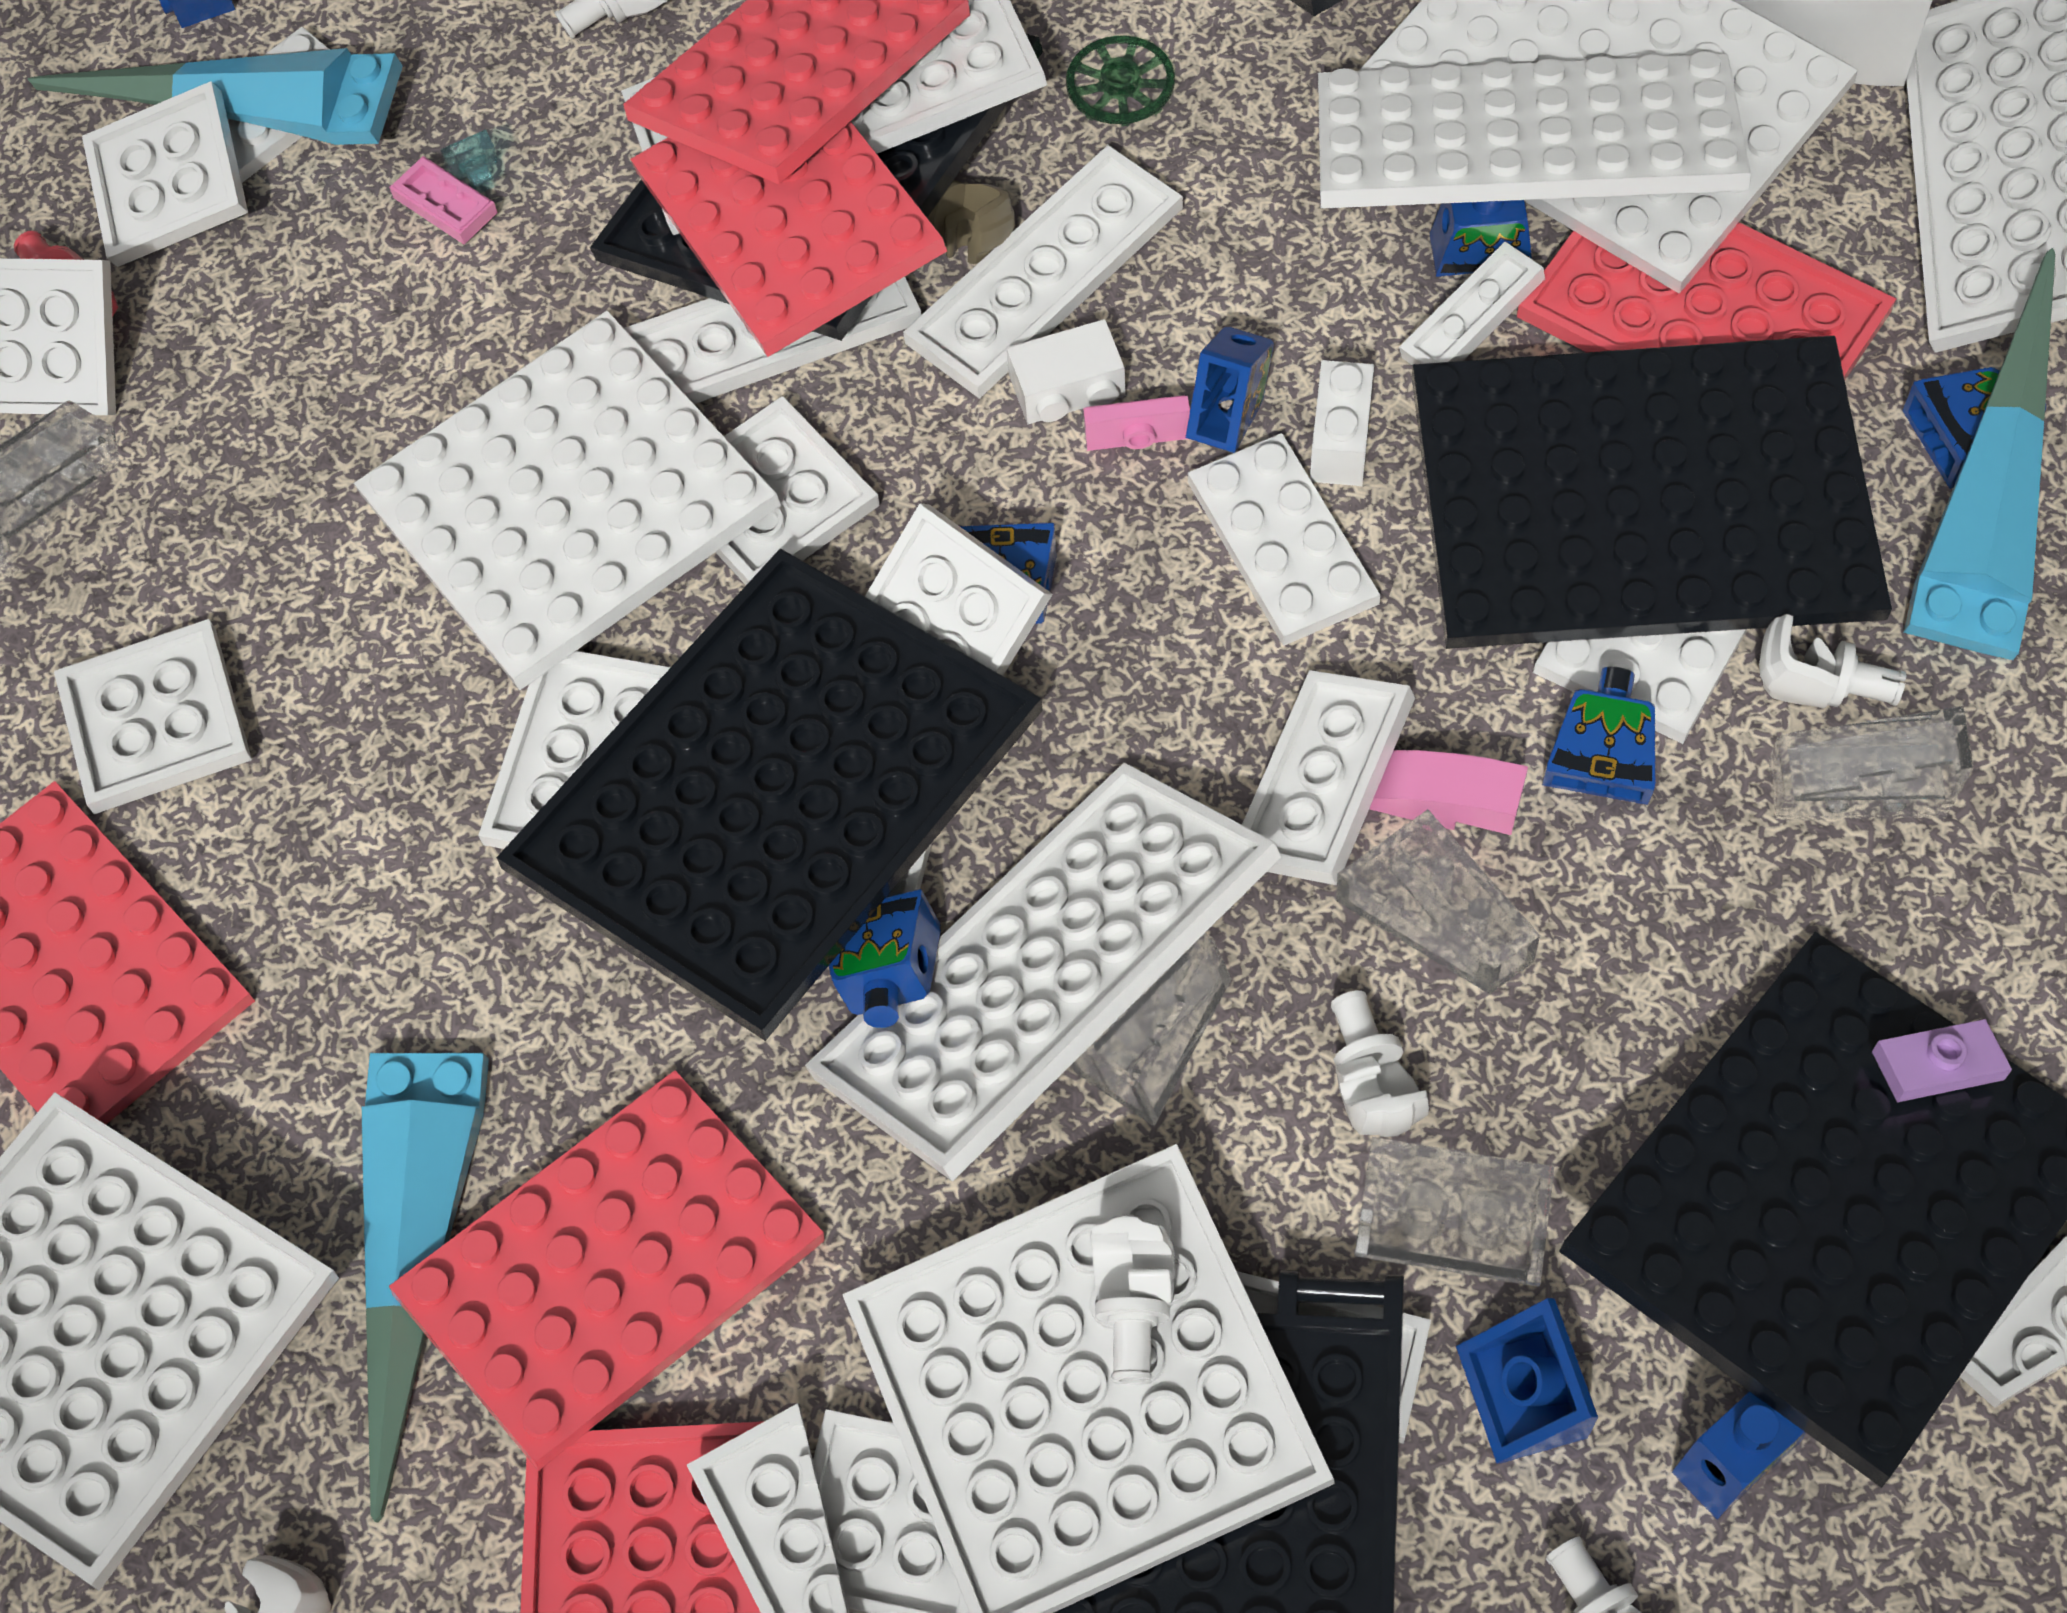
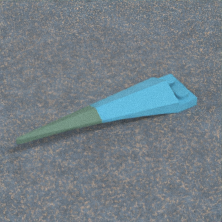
[27,48,403,145]
[1903,248,2056,660]
[361,1053,489,1523]

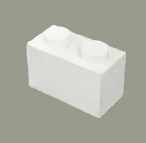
[1006,319,1126,425]
[1310,360,1374,486]

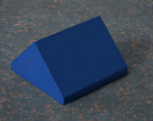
[1456,1298,1598,1463]

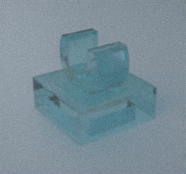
[441,129,498,193]

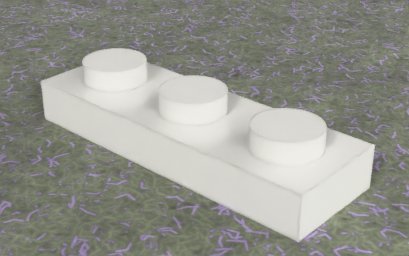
[1399,242,1545,366]

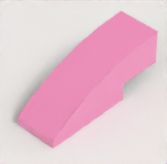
[1369,750,1528,835]

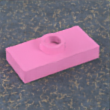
[389,156,498,245]
[1083,395,1190,451]

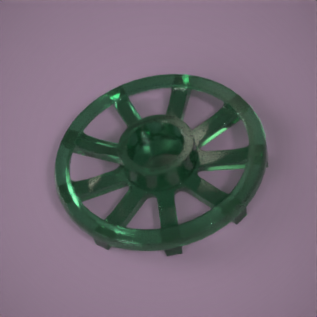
[1066,36,1175,127]

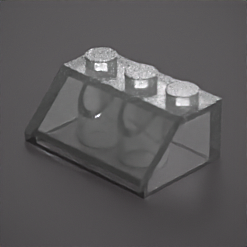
[1354,1137,1555,1287]

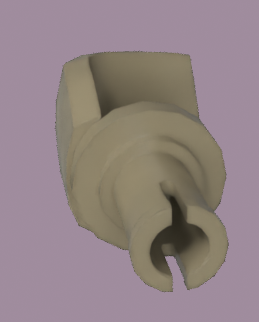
[928,180,1015,264]

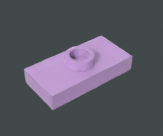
[1872,1019,2012,1102]

